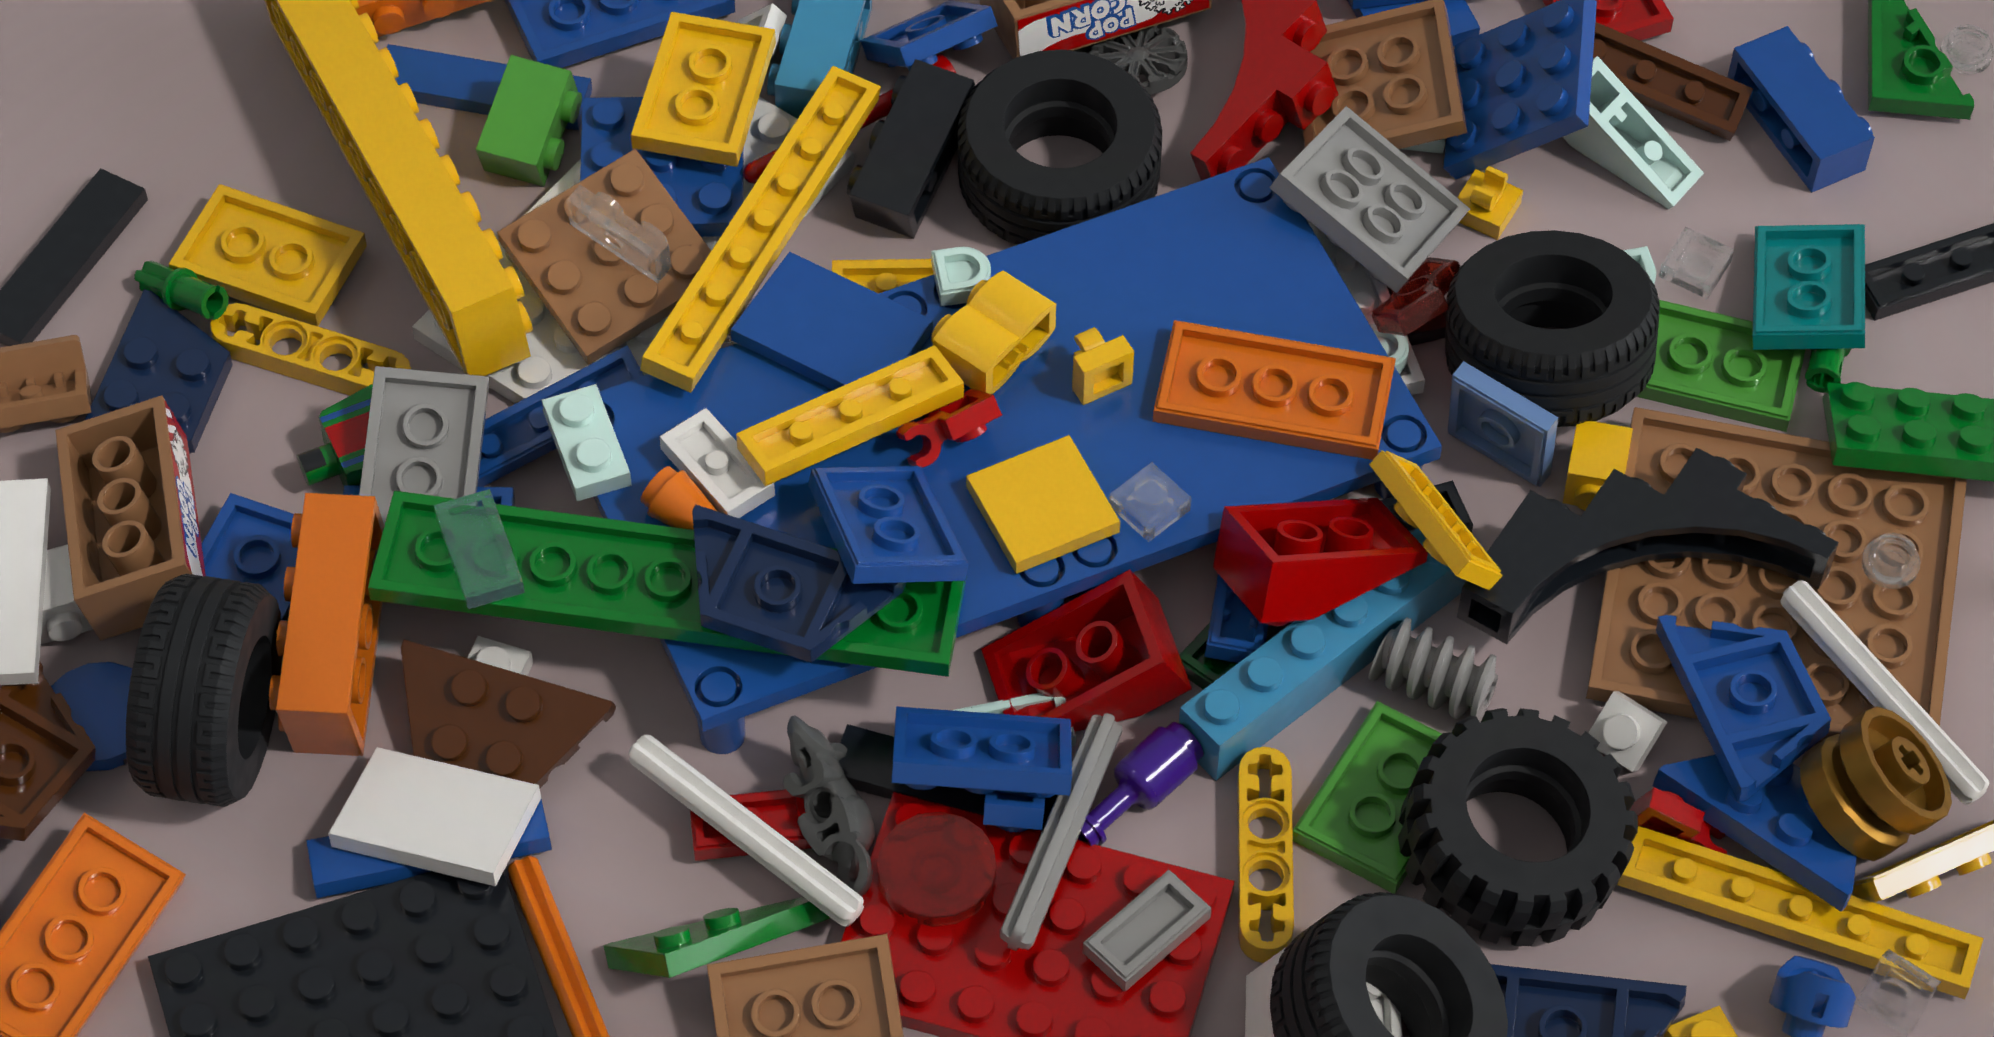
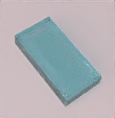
[434,489,525,609]

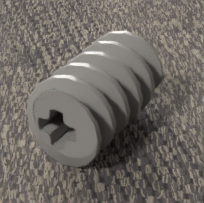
[1368,617,1498,722]

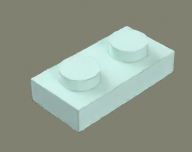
[542,384,632,501]

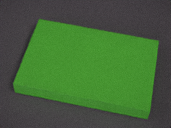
[1636,300,1806,432]
[1293,701,1442,894]

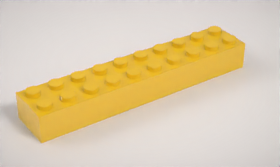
[264,0,533,376]

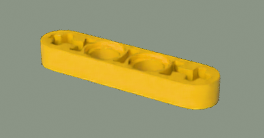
[210,303,411,396]
[1237,746,1294,963]

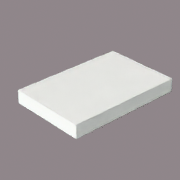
[328,747,541,886]

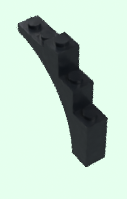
[1457,448,1839,644]

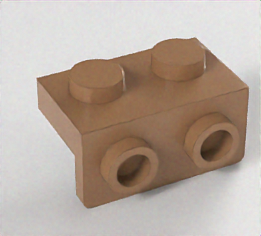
[0,335,91,433]

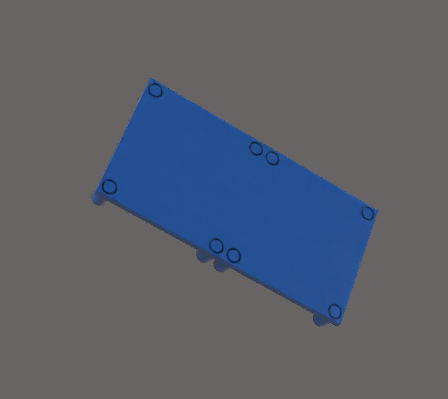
[593,157,1442,754]

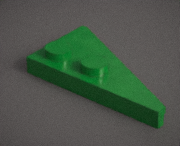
[1868,0,1974,120]
[603,897,830,978]

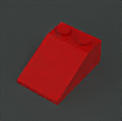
[1213,497,1428,626]
[981,569,1192,732]

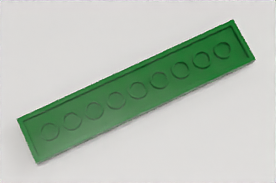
[368,491,967,677]

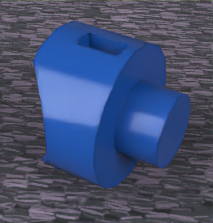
[1769,956,1856,1037]

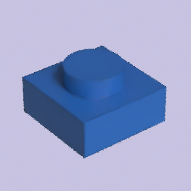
[983,790,1045,832]

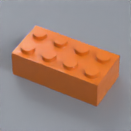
[269,493,384,756]

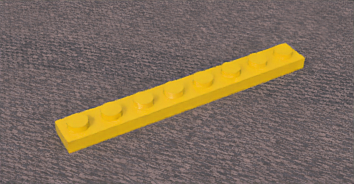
[640,66,881,393]

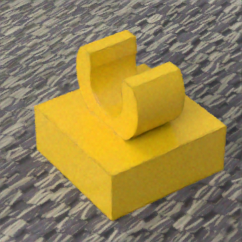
[1457,166,1523,240]
[1072,327,1134,405]

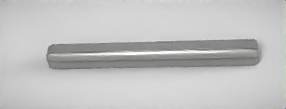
[999,713,1122,951]

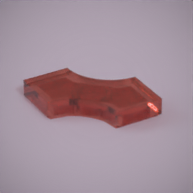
[1371,257,1460,336]

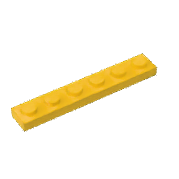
[1617,826,1984,999]

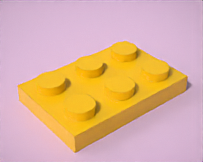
[631,12,776,167]
[169,184,367,326]

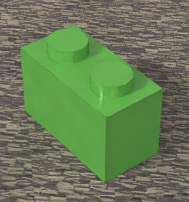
[475,55,582,187]

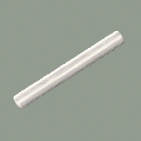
[1780,580,1989,805]
[628,735,864,927]

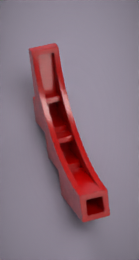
[1190,0,1339,181]

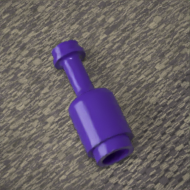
[1077,722,1204,846]

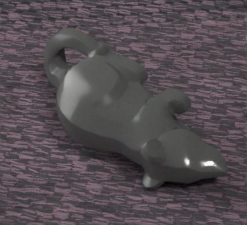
[783,715,875,896]

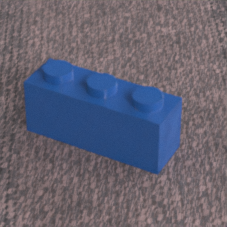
[1727,26,1875,193]

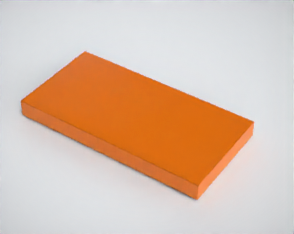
[1153,320,1396,460]
[0,812,186,1037]

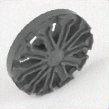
[1089,25,1188,95]

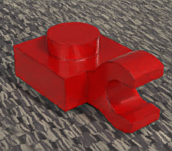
[896,389,1002,467]
[1629,787,1727,854]

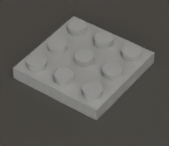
[1269,106,1470,293]

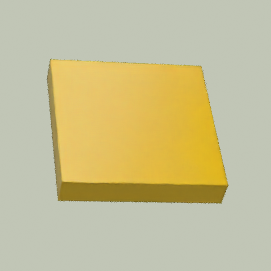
[966,435,1121,574]

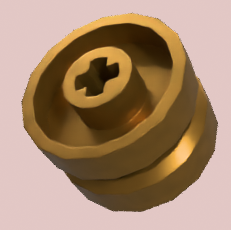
[1799,707,1952,861]

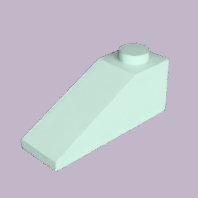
[1563,56,1704,209]

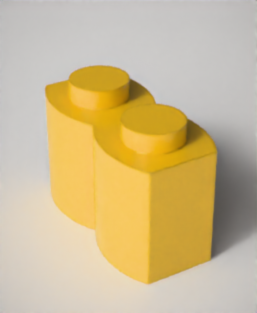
[931,270,1056,394]

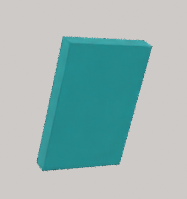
[1752,224,1865,350]

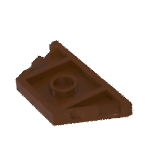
[401,639,616,788]
[0,662,96,841]

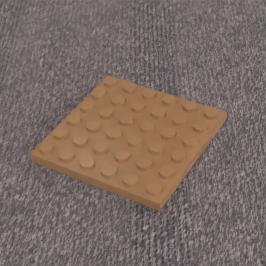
[1586,407,1967,742]

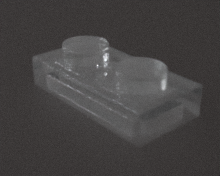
[566,185,671,283]

